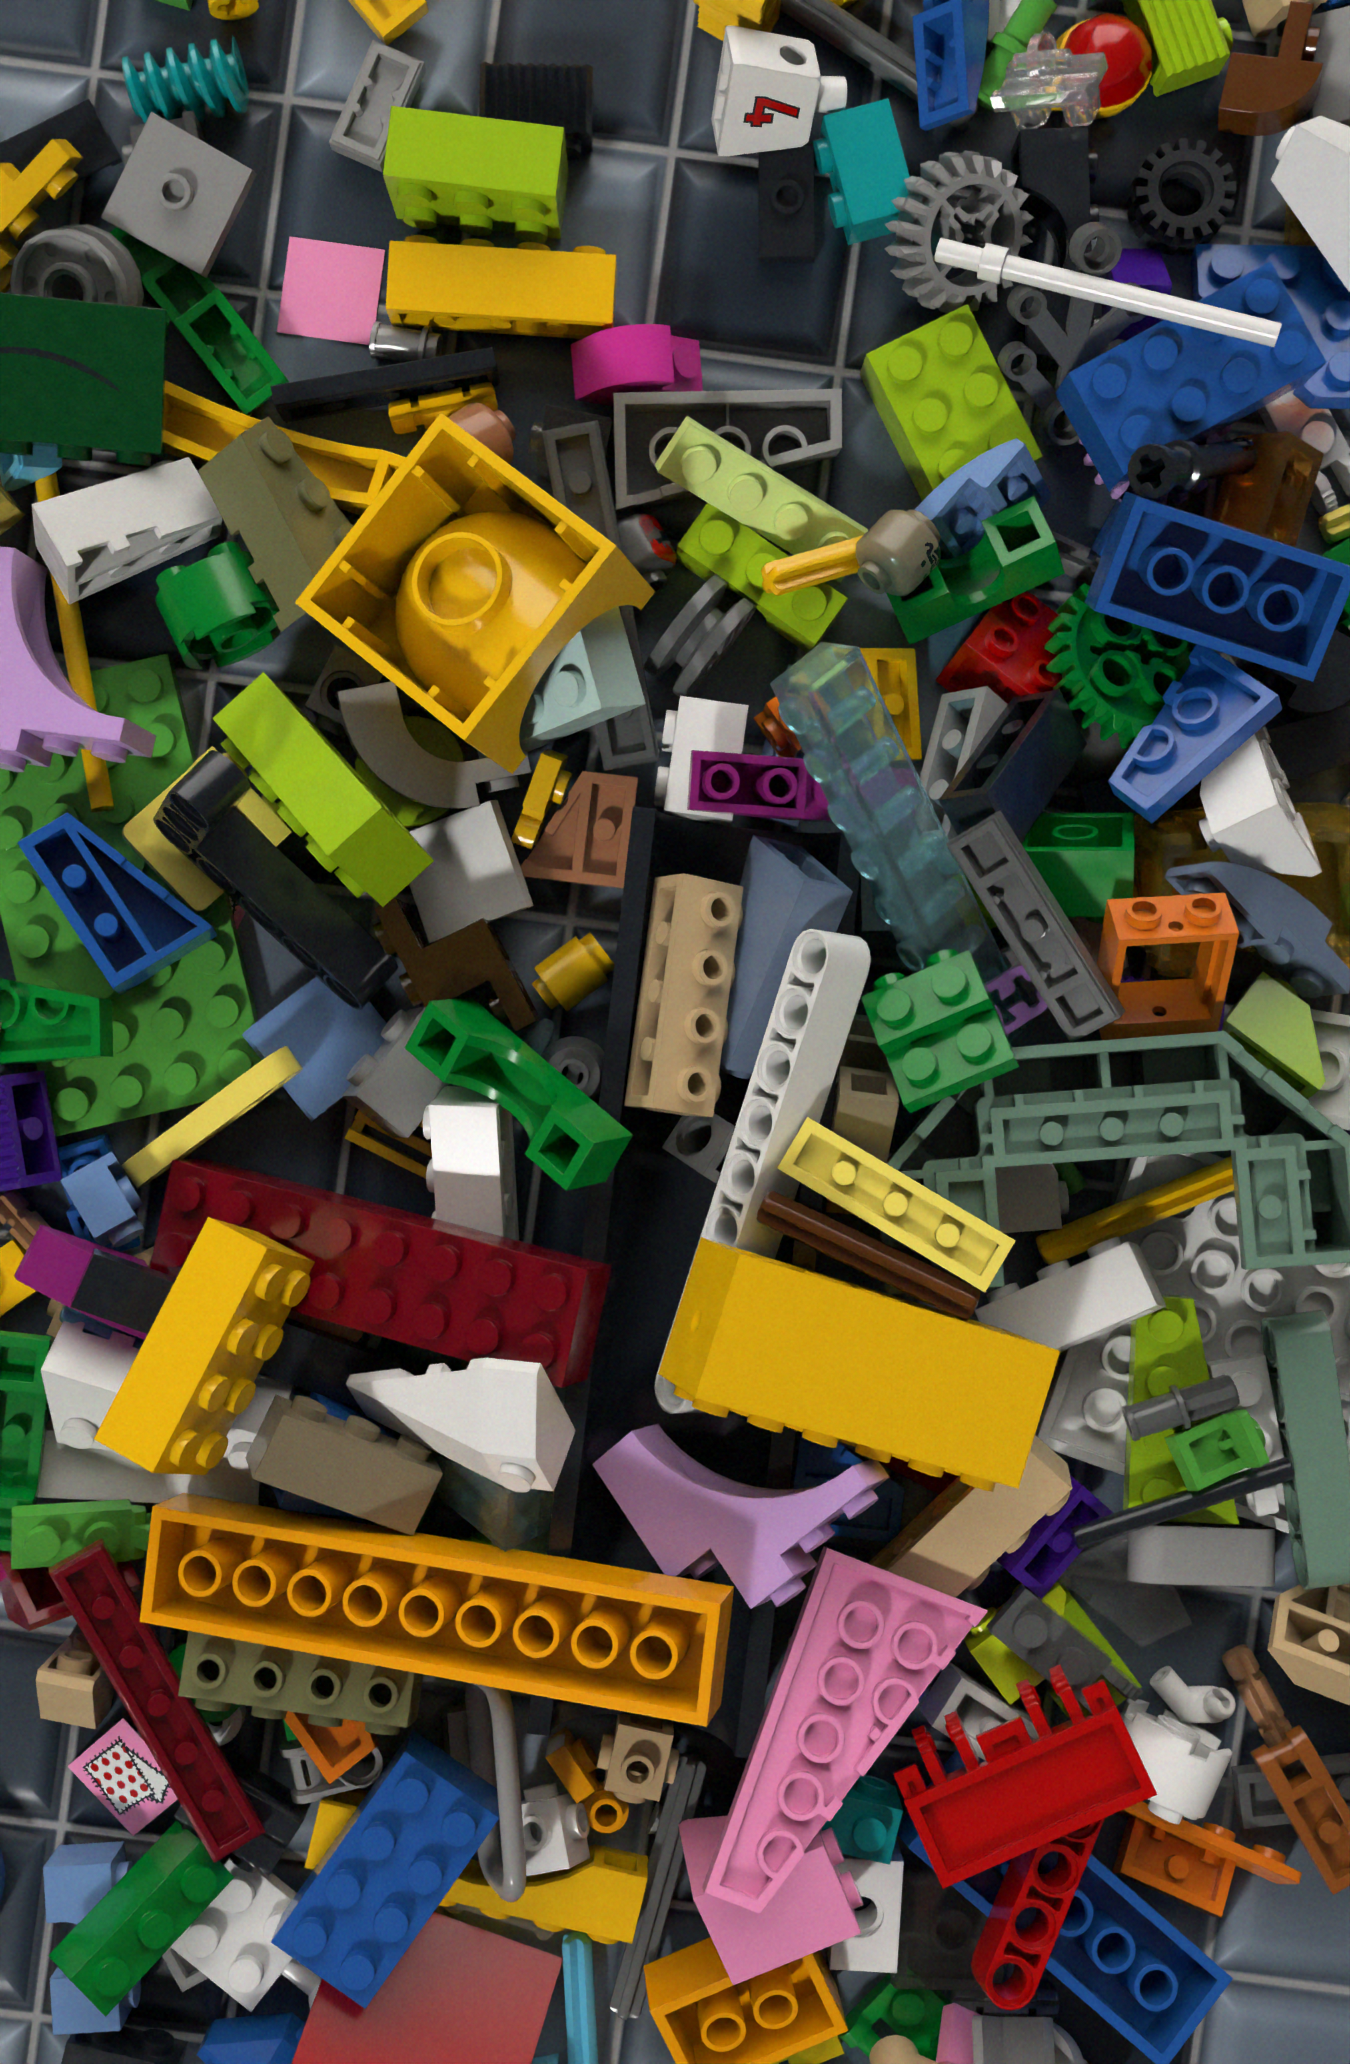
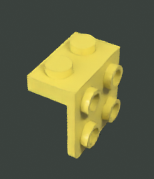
[122,746,292,912]

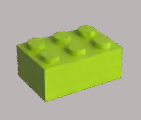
[383,106,569,243]
[860,304,1043,501]

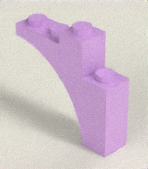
[0,547,156,772]
[592,1424,889,1609]

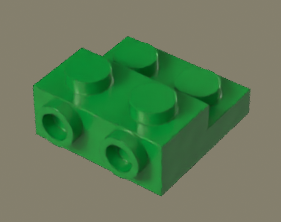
[861,949,1020,1113]

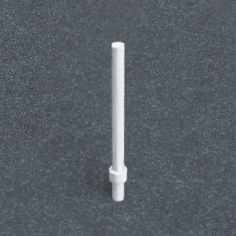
[934,238,1282,347]

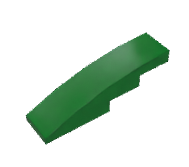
[110,227,290,415]

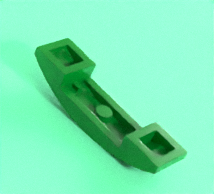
[0,1331,52,1551]

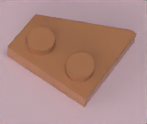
[520,771,638,889]

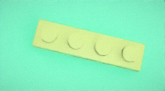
[655,416,868,583]

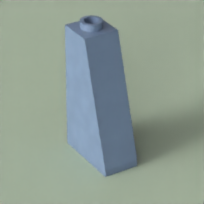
[720,835,853,1079]

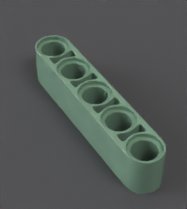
[1261,1310,1350,1590]

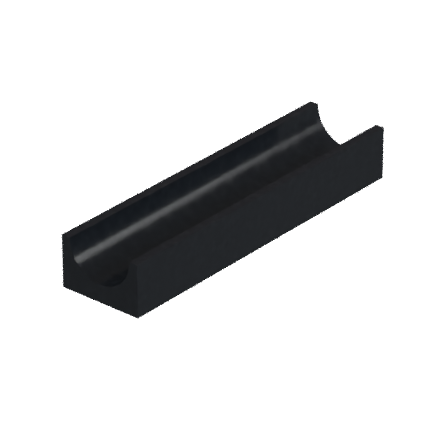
[526,806,865,1758]

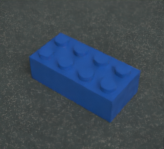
[1055,261,1327,492]
[1084,491,1350,682]
[271,1729,499,2009]

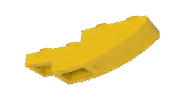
[0,139,83,293]

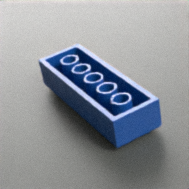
[897,1749,1233,2064]

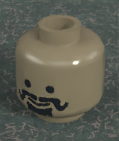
[855,510,941,596]

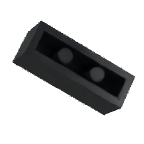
[939,689,1087,844]

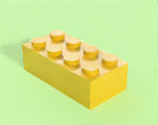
[94,1217,315,1475]

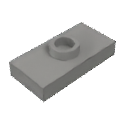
[329,40,426,172]

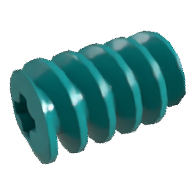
[122,35,249,124]

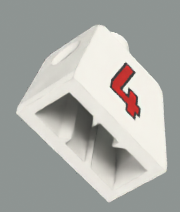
[711,26,847,156]

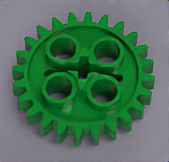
[1045,583,1196,749]

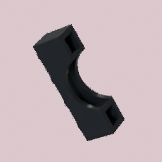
[1011,127,1101,371]

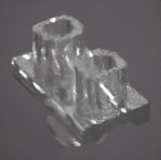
[990,32,1108,130]

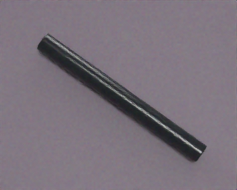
[1070,1457,1294,1550]

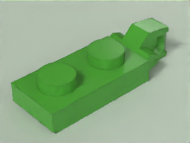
[11,1499,152,1569]

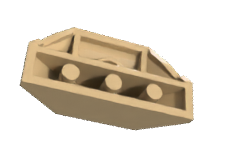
[1267,1584,1350,1706]

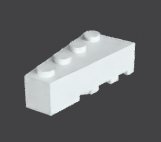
[41,1320,294,1473]

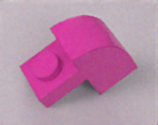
[571,324,703,406]

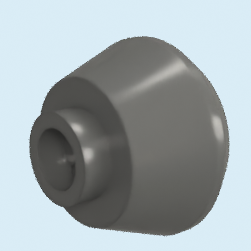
[541,1036,605,1104]

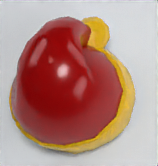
[1041,13,1153,119]

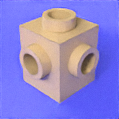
[596,1714,680,1804]

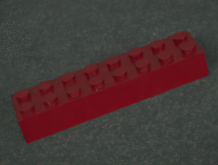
[150,1159,612,1388]

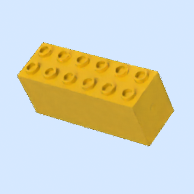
[658,1237,1060,1492]

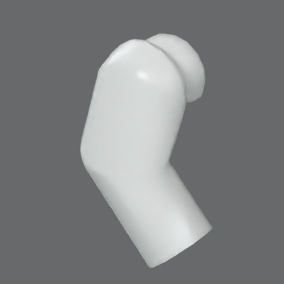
[1150,1666,1236,1723]

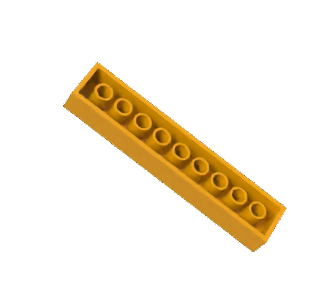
[140,1493,734,1727]

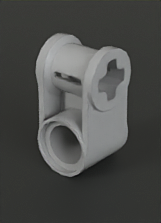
[279,1734,392,1804]

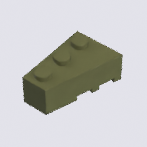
[198,416,354,632]

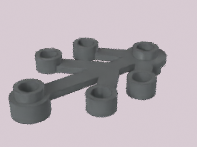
[998,222,1146,446]

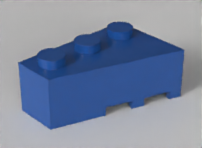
[17,812,217,996]

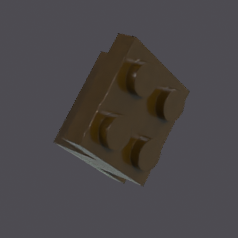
[373,898,542,1031]

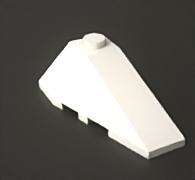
[346,1358,576,1492]

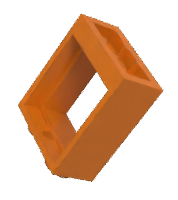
[1097,893,1239,1040]

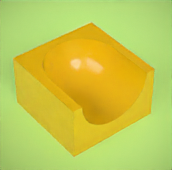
[295,413,655,774]

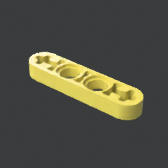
[122,1046,303,1189]

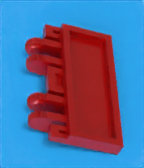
[893,1664,1158,1889]

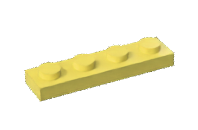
[777,1117,1016,1292]

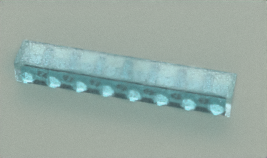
[770,642,1033,1044]

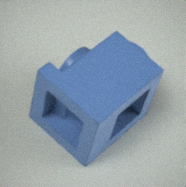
[60,1151,144,1247]

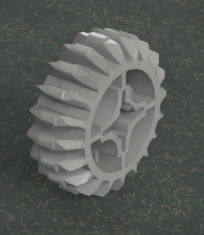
[884,151,1034,313]

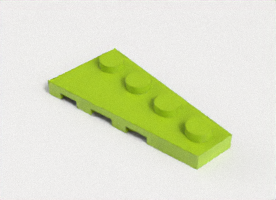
[1123,1295,1239,1524]

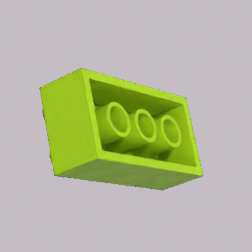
[213,672,434,907]

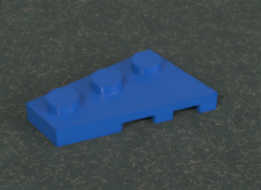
[1108,644,1282,824]

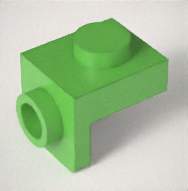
[1165,1409,1269,1491]

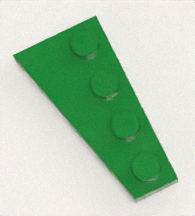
[0,978,113,1065]

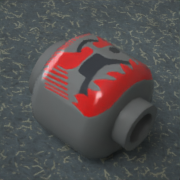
[616,509,677,595]

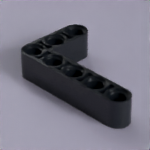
[153,750,399,1010]

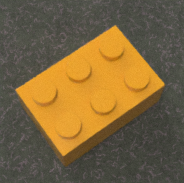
[644,1937,848,2064]

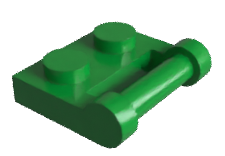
[838,1957,950,2062]

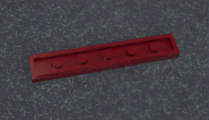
[49,1538,266,1863]

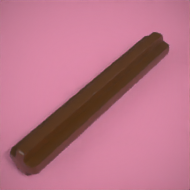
[756,1191,981,1320]

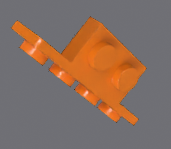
[1112,1801,1302,1917]

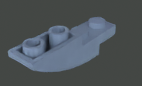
[1165,861,1350,998]

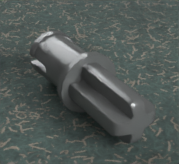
[1122,1375,1240,1441]

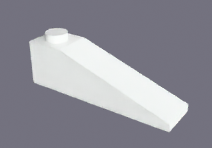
[1199,653,1322,877]

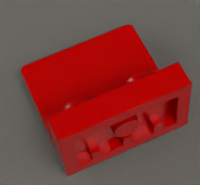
[935,591,1068,704]

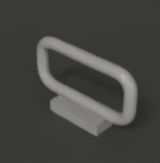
[441,1682,526,1902]

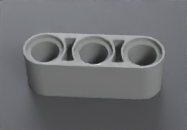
[1127,1523,1275,1587]

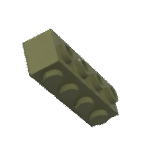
[178,1631,423,1735]

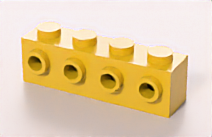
[386,235,617,339]

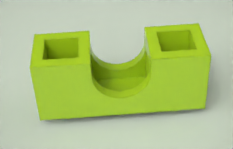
[676,502,848,655]

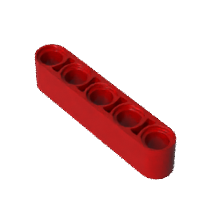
[971,1818,1105,2011]

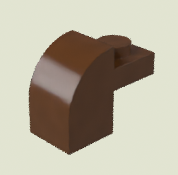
[1218,1,1323,136]

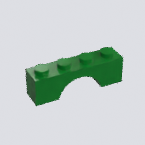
[405,997,633,1191]

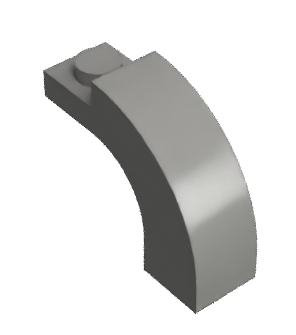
[336,681,531,809]

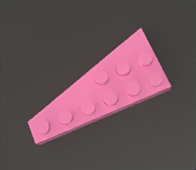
[702,1547,988,1914]

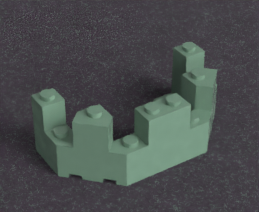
[877,1031,1350,1295]

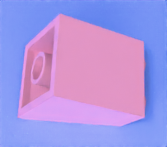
[678,1816,863,1985]

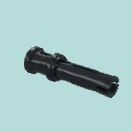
[1128,437,1258,499]

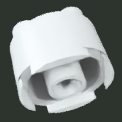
[1120,1698,1232,1824]

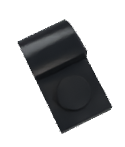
[1236,629,1350,720]

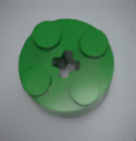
[156,541,284,669]

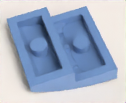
[915,438,1052,559]
[242,977,387,1122]

